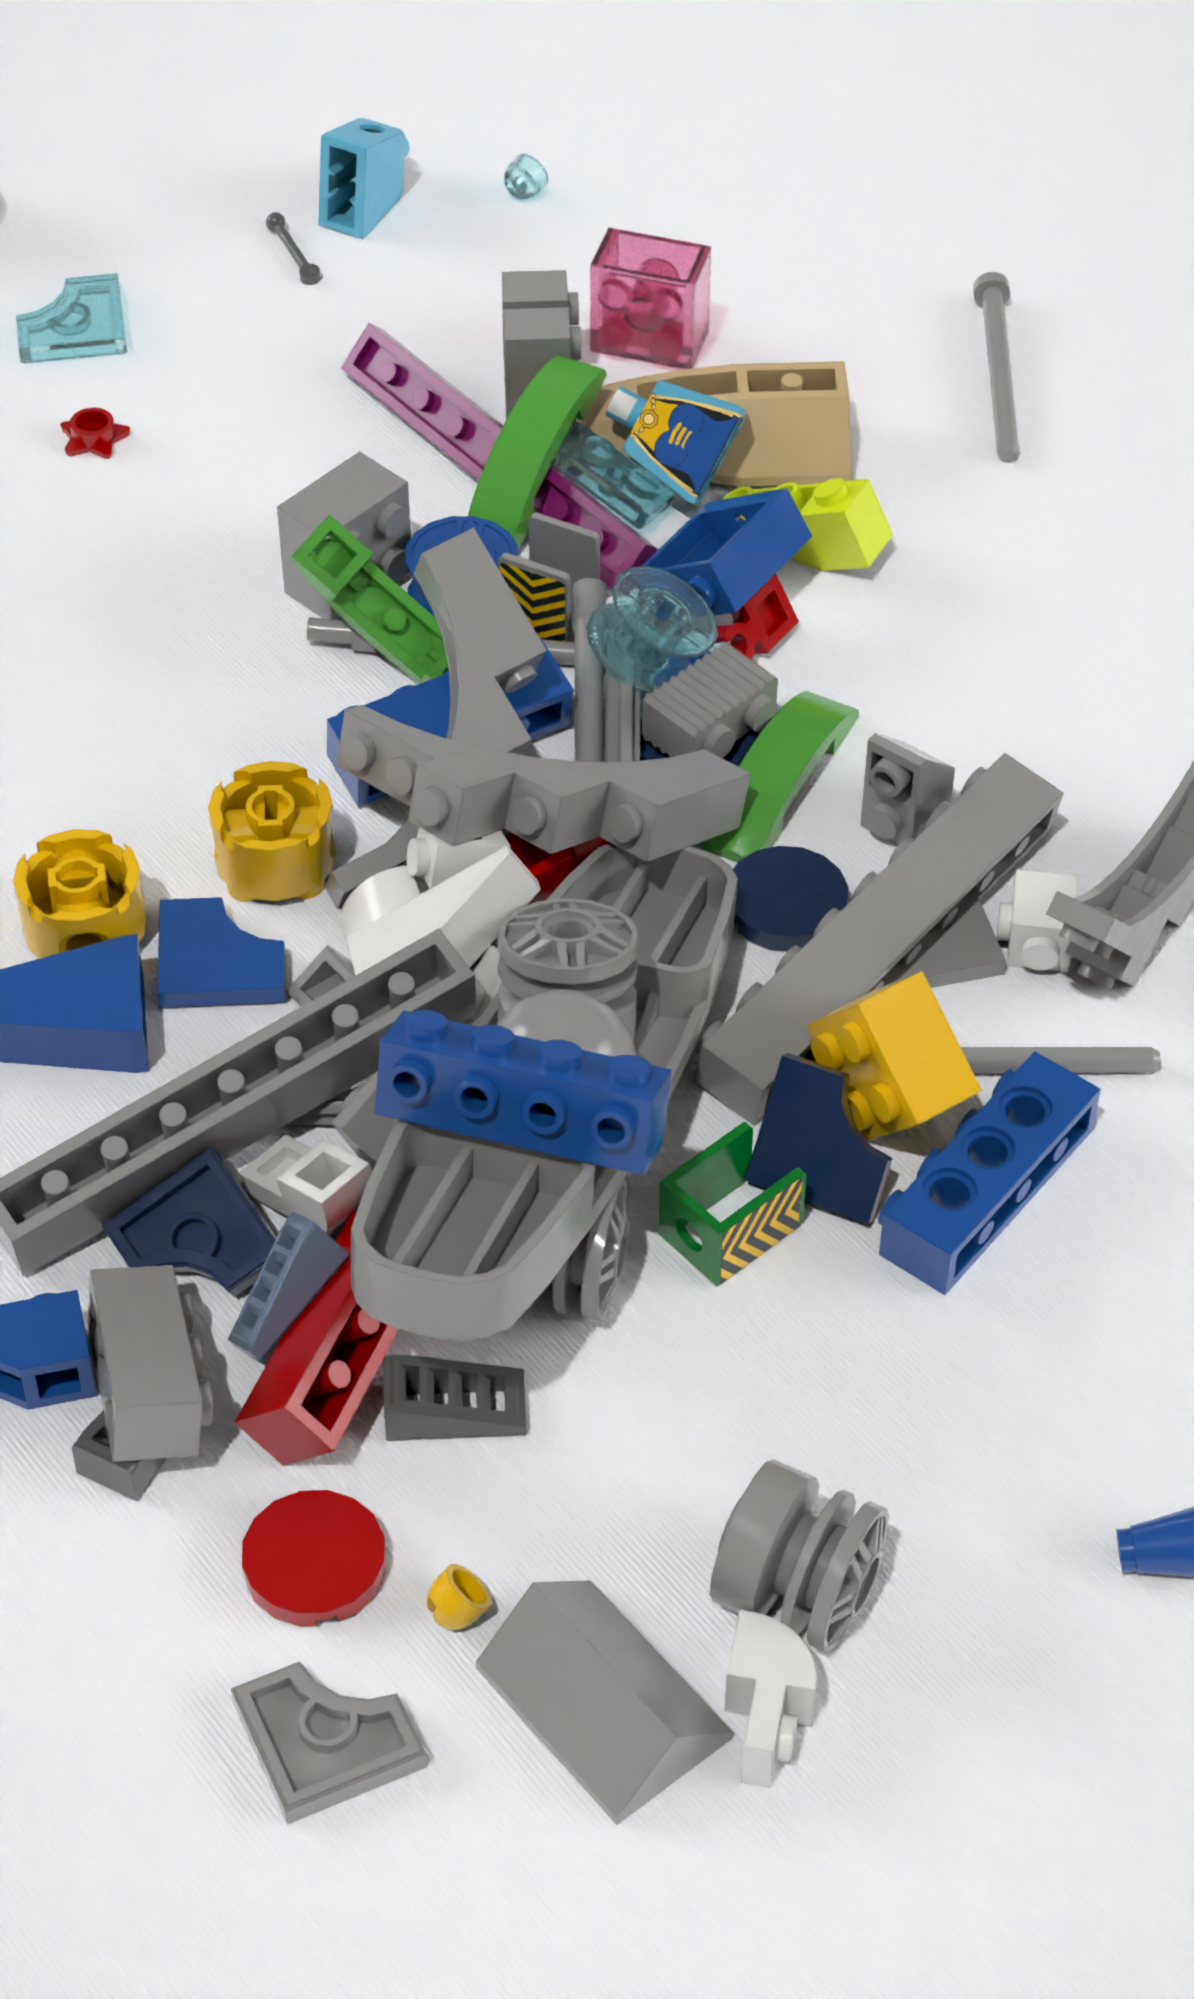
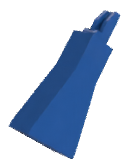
[0,934,149,1073]

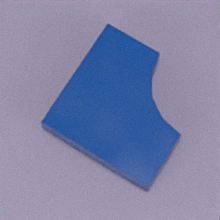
[157,897,286,1008]

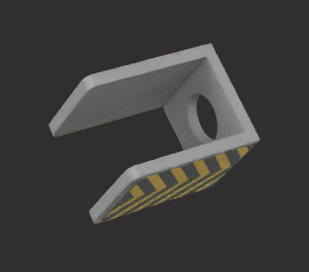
[499,512,600,642]

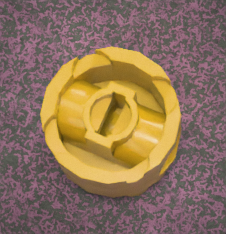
[208,761,336,902]
[13,829,147,959]

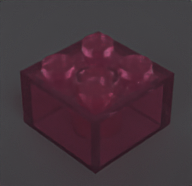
[590,227,712,369]

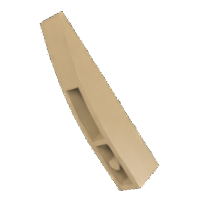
[553,361,851,487]

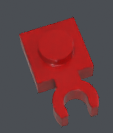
[708,573,799,660]

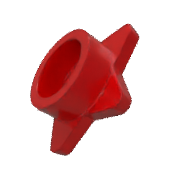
[60,407,130,459]

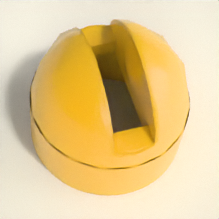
[427,1564,492,1630]

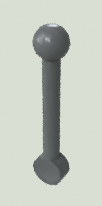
[265,212,320,285]

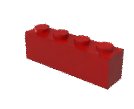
[234,1211,399,1466]

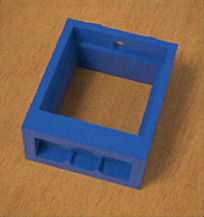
[630,488,812,625]

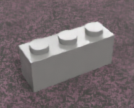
[87,1265,213,1462]

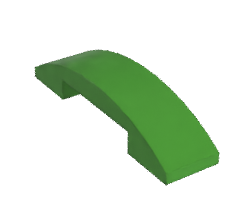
[468,355,607,550]
[290,514,449,684]
[702,691,859,863]

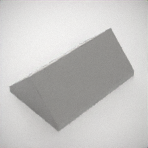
[476,1580,733,1825]

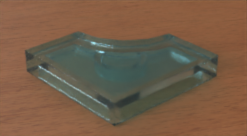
[16,273,127,363]

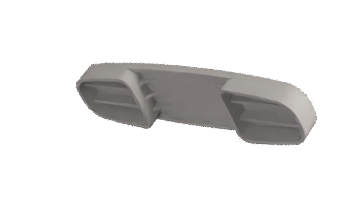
[351,843,738,1341]

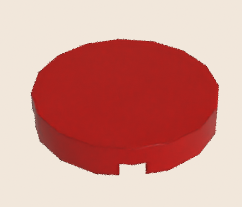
[242,1490,386,1627]

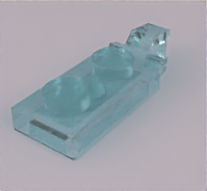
[553,418,676,529]

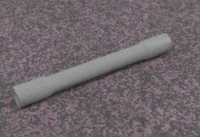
[572,578,606,762]

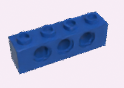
[878,1051,1101,1295]

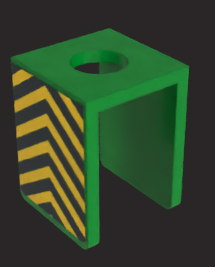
[658,1122,807,1287]

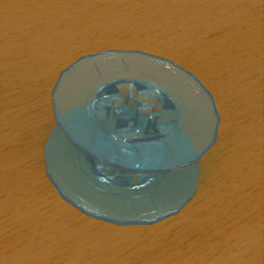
[586,566,718,693]

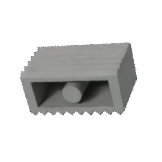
[642,641,778,758]

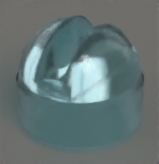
[504,153,549,199]

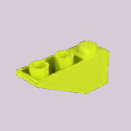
[722,478,893,571]

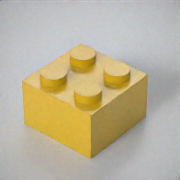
[806,971,982,1141]

